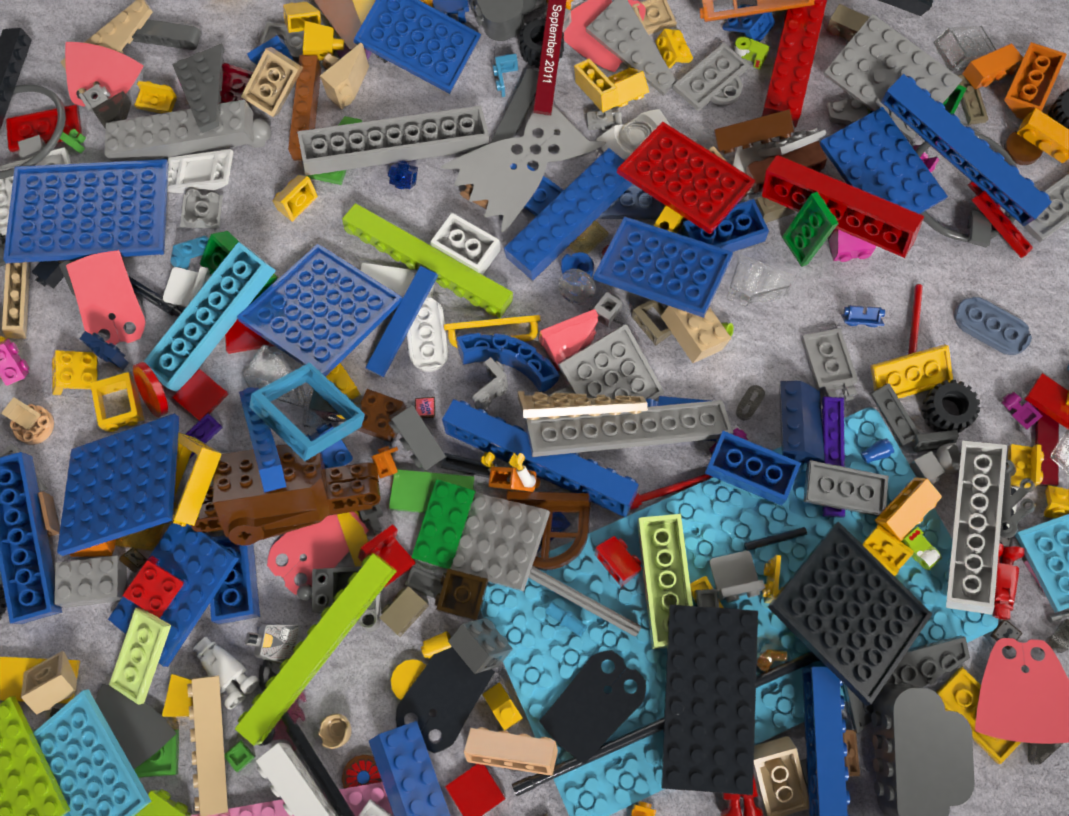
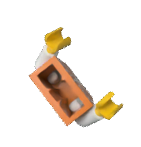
[481,452,540,492]

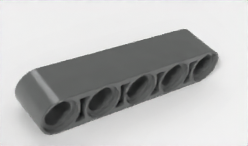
[132,19,202,50]

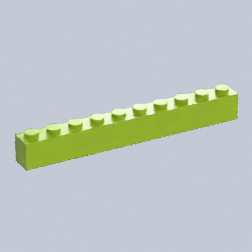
[342,203,513,318]
[235,554,397,746]

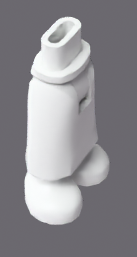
[194,637,260,710]

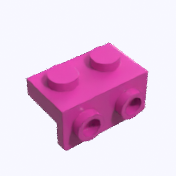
[0,338,29,386]

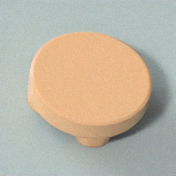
[10,404,54,445]

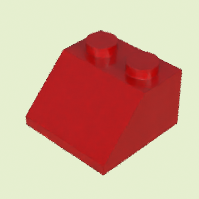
[595,536,642,587]

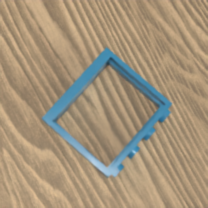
[249,363,365,461]

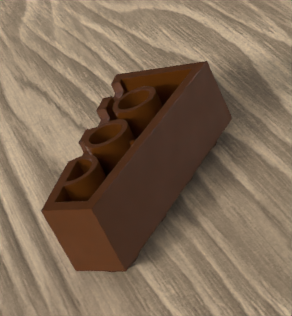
[714,109,795,154]

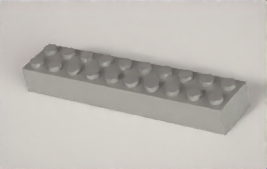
[297,106,489,176]

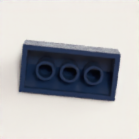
[779,381,825,463]

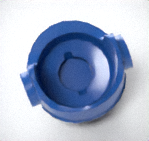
[561,252,594,285]

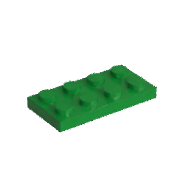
[782,192,839,267]
[411,479,476,569]

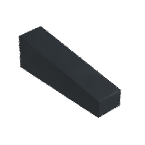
[441,453,490,478]

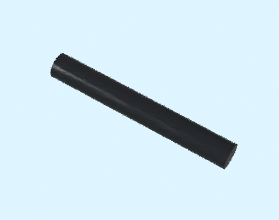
[744,527,807,551]

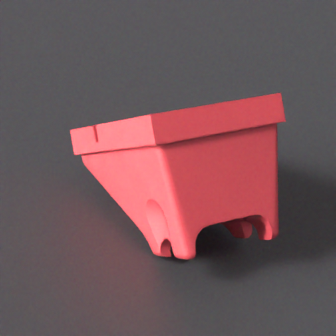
[539,309,598,371]

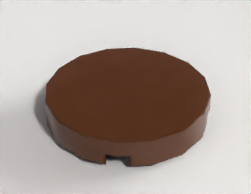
[1004,131,1043,165]

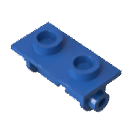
[841,305,885,327]

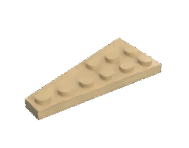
[60,0,153,93]
[518,391,647,420]

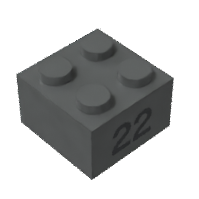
[448,618,513,674]

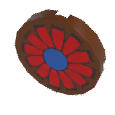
[342,755,382,789]

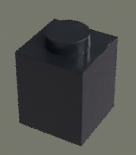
[31,261,64,289]

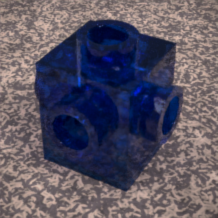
[388,161,418,189]

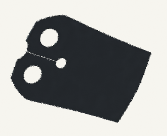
[396,646,495,753]
[539,650,646,764]

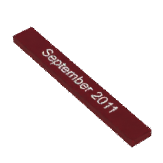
[533,0,567,116]

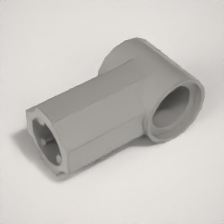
[359,591,382,632]

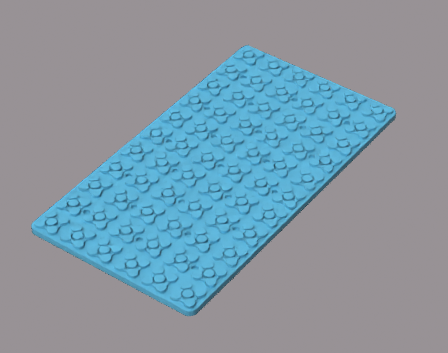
[481,407,998,816]

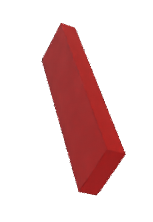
[972,190,1033,258]

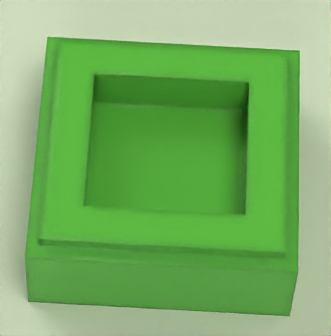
[224,740,255,772]

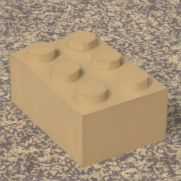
[241,47,303,117]
[661,306,732,363]

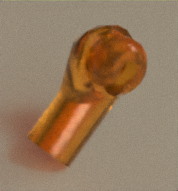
[757,649,787,671]

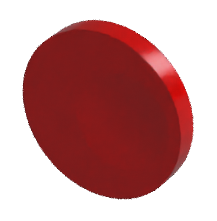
[133,362,168,418]

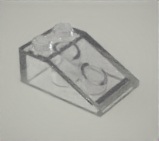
[933,26,996,71]

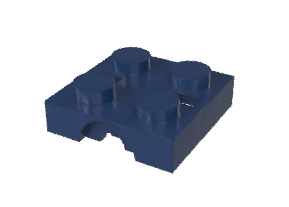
[79,331,129,370]

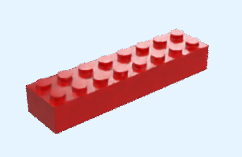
[761,0,827,127]
[762,155,924,258]

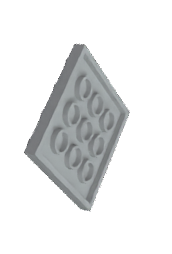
[558,324,665,399]
[450,493,550,592]

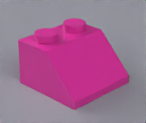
[829,228,876,262]

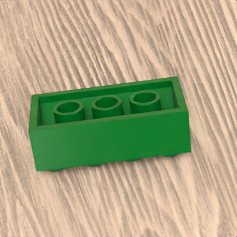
[199,231,278,306]

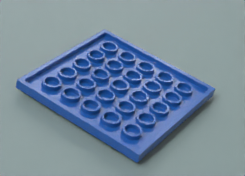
[237,243,402,377]
[57,413,180,556]

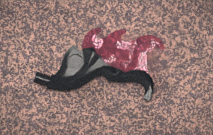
[258,660,307,751]

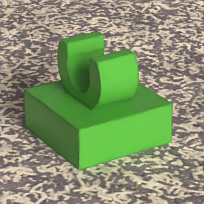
[60,129,86,154]

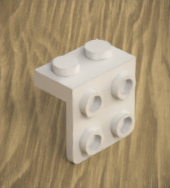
[163,266,211,308]

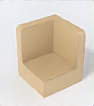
[1,397,41,430]

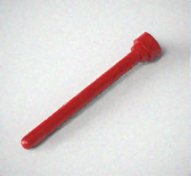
[908,284,923,354]
[630,474,713,510]

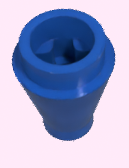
[861,438,894,464]

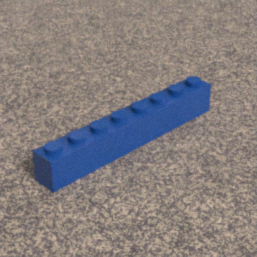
[239,387,286,492]

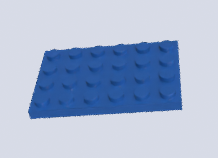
[353,0,481,94]
[820,107,948,214]
[594,217,733,318]
[108,520,239,667]

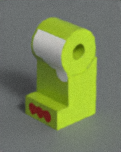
[734,37,770,70]
[901,527,942,570]

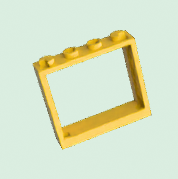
[173,433,222,527]

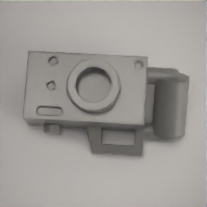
[587,109,622,133]

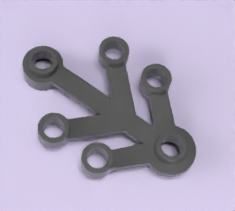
[1000,460,1036,538]

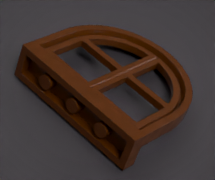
[507,491,591,570]

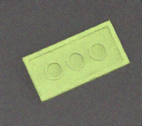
[109,607,171,705]

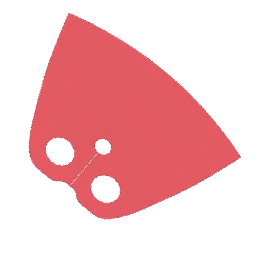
[65,42,143,113]

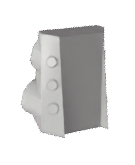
[180,189,223,228]

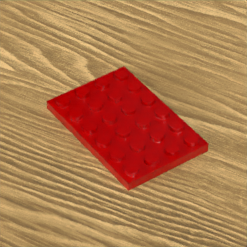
[617,121,755,234]

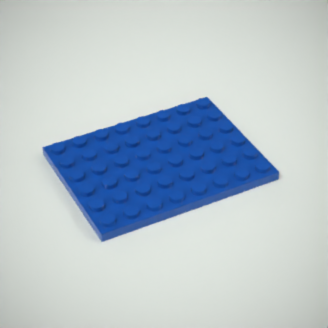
[3,159,169,263]

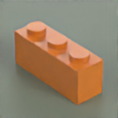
[962,43,1024,90]

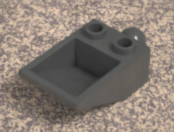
[297,566,376,614]

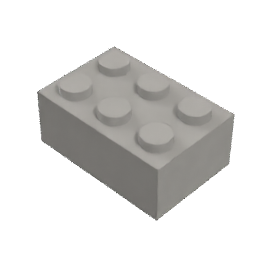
[55,555,127,608]

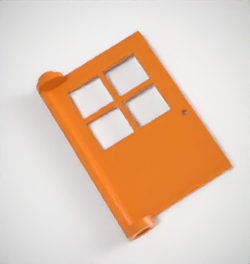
[700,0,814,22]

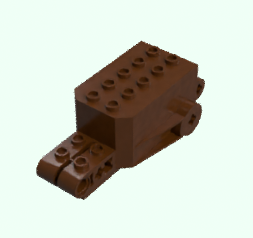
[191,444,381,546]

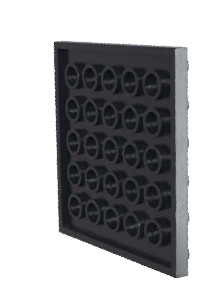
[767,522,932,706]

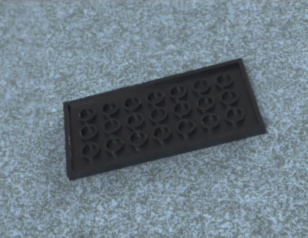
[661,605,758,795]

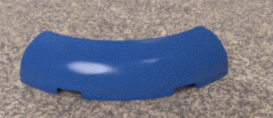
[456,333,560,392]

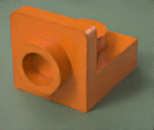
[371,445,398,479]

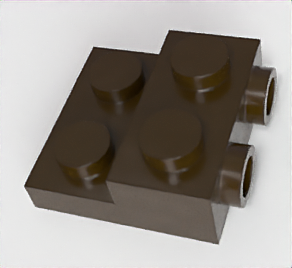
[435,568,489,620]

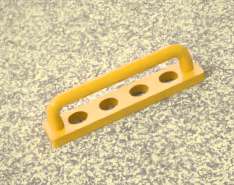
[443,315,541,348]

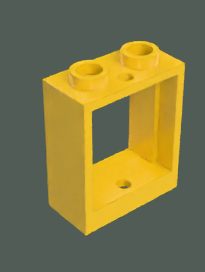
[90,372,144,432]

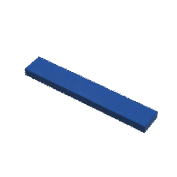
[366,266,438,377]

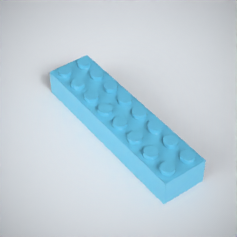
[143,242,276,392]

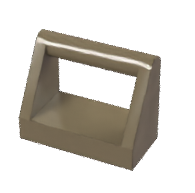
[632,300,672,346]

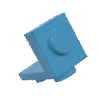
[493,54,518,97]
[170,236,209,270]

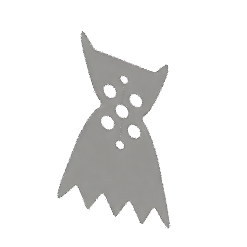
[441,105,606,232]

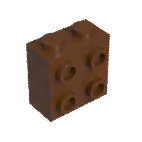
[357,389,405,443]

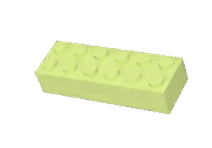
[637,514,693,649]

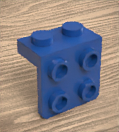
[305,423,353,469]

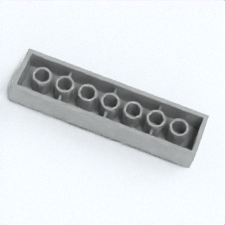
[105,100,253,162]

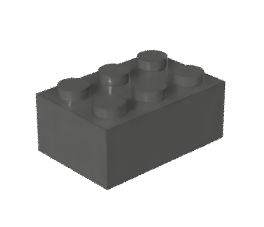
[388,403,446,471]

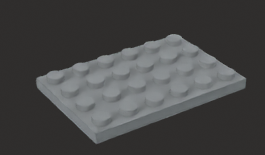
[824,14,962,141]

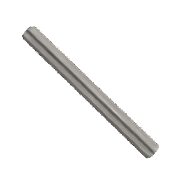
[528,566,641,636]

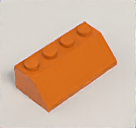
[1004,42,1067,120]

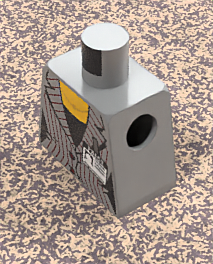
[245,625,299,665]

